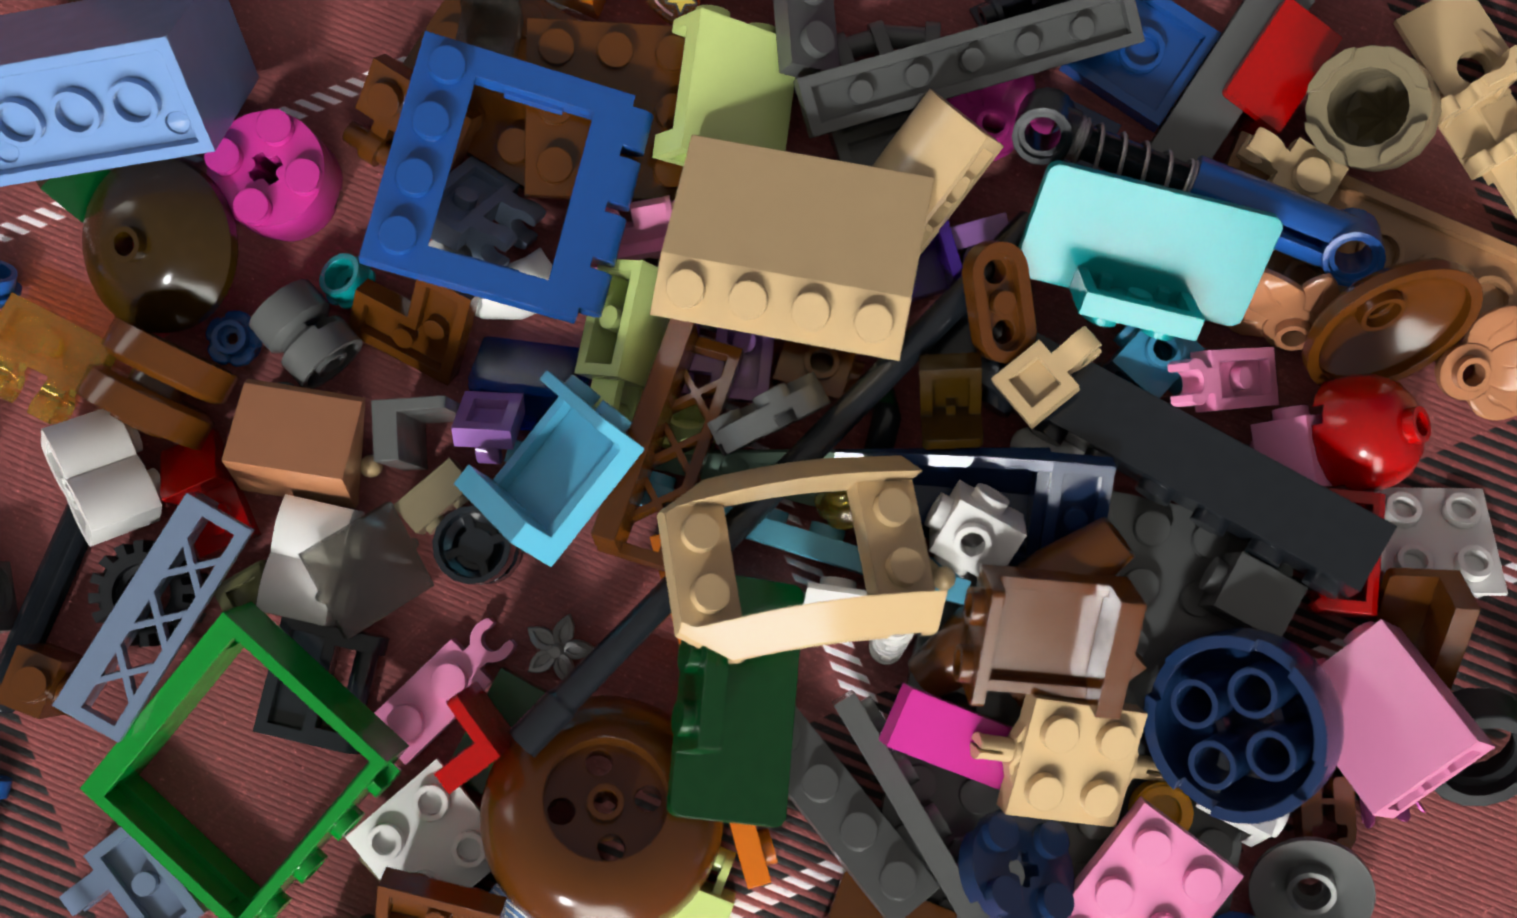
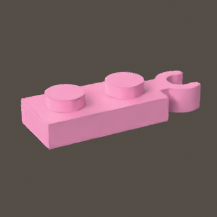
[1167,347,1279,413]
[374,618,518,765]

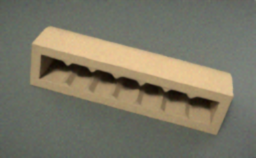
[872,88,1004,257]

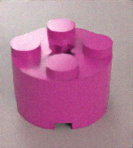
[204,109,343,242]

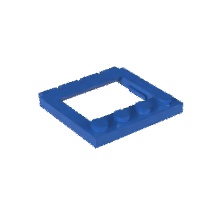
[359,31,654,324]

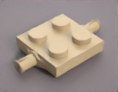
[970,694,1165,827]

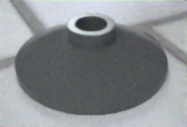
[1248,837,1376,918]

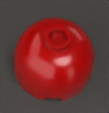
[1312,374,1431,492]

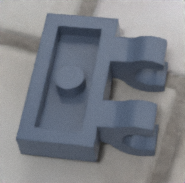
[431,156,546,266]
[59,827,210,918]

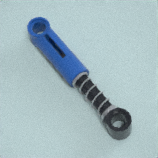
[1012,87,1386,287]

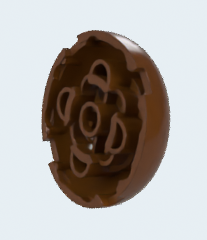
[480,695,724,918]

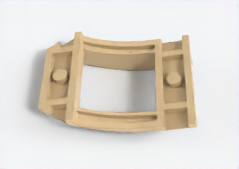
[657,455,948,664]

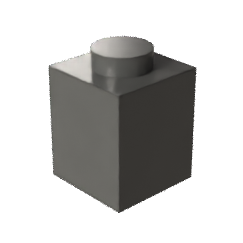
[1198,552,1308,637]

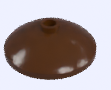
[1302,259,1483,386]

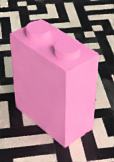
[1316,619,1495,819]

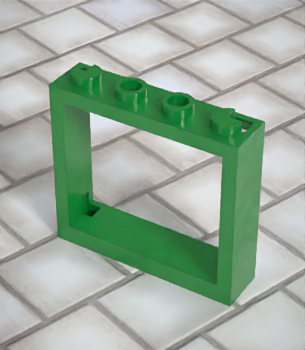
[80,601,409,918]

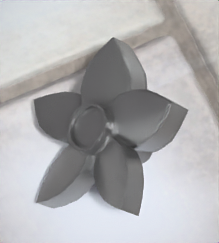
[528,614,595,680]

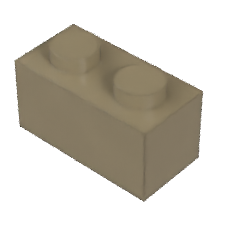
[393,458,471,535]

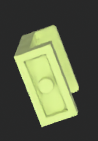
[652,5,795,167]

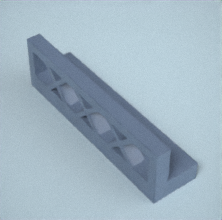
[52,491,254,743]

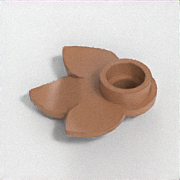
[1225,268,1341,351]
[1434,305,1517,421]

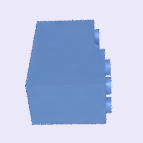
[0,0,259,187]

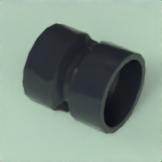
[432,506,523,585]

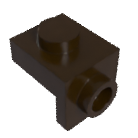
[919,352,983,450]

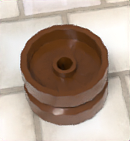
[75,316,239,450]

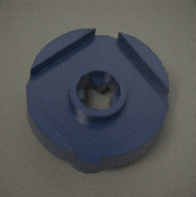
[958,809,1074,918]

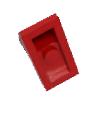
[160,429,261,558]

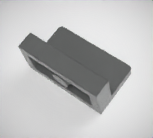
[371,396,460,471]

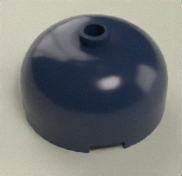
[1143,628,1344,824]

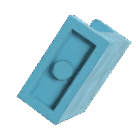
[453,370,645,567]

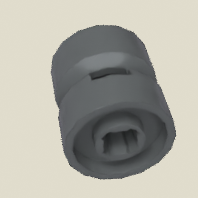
[249,279,363,389]

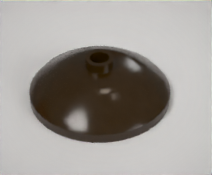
[82,158,238,333]

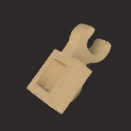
[1236,127,1349,204]
[991,326,1102,429]

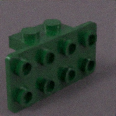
[667,575,804,827]

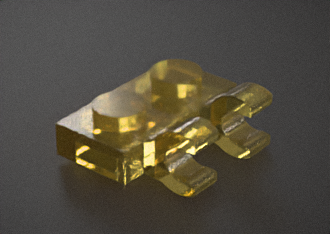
[0,292,116,425]

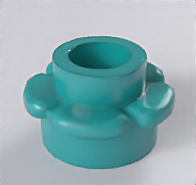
[319,253,376,309]

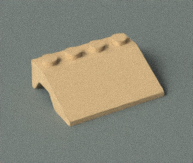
[650,135,934,361]

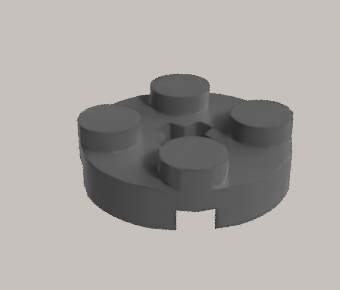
[707,371,830,457]

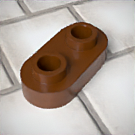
[962,240,1037,364]

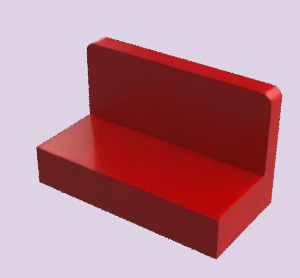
[1222,0,1343,135]
[434,681,512,794]

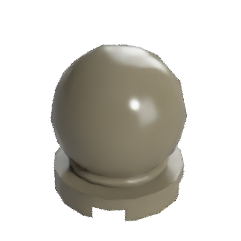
[1305,45,1442,172]

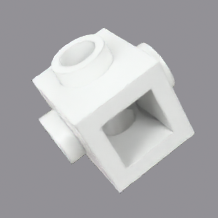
[925,480,1027,577]

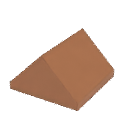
[222,378,366,508]

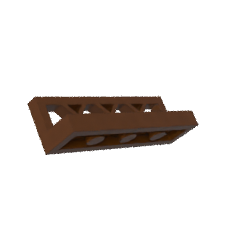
[591,319,744,572]

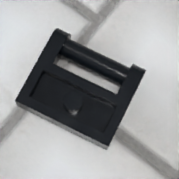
[253,616,390,755]

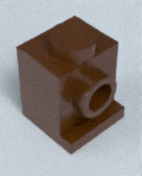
[0,643,83,719]

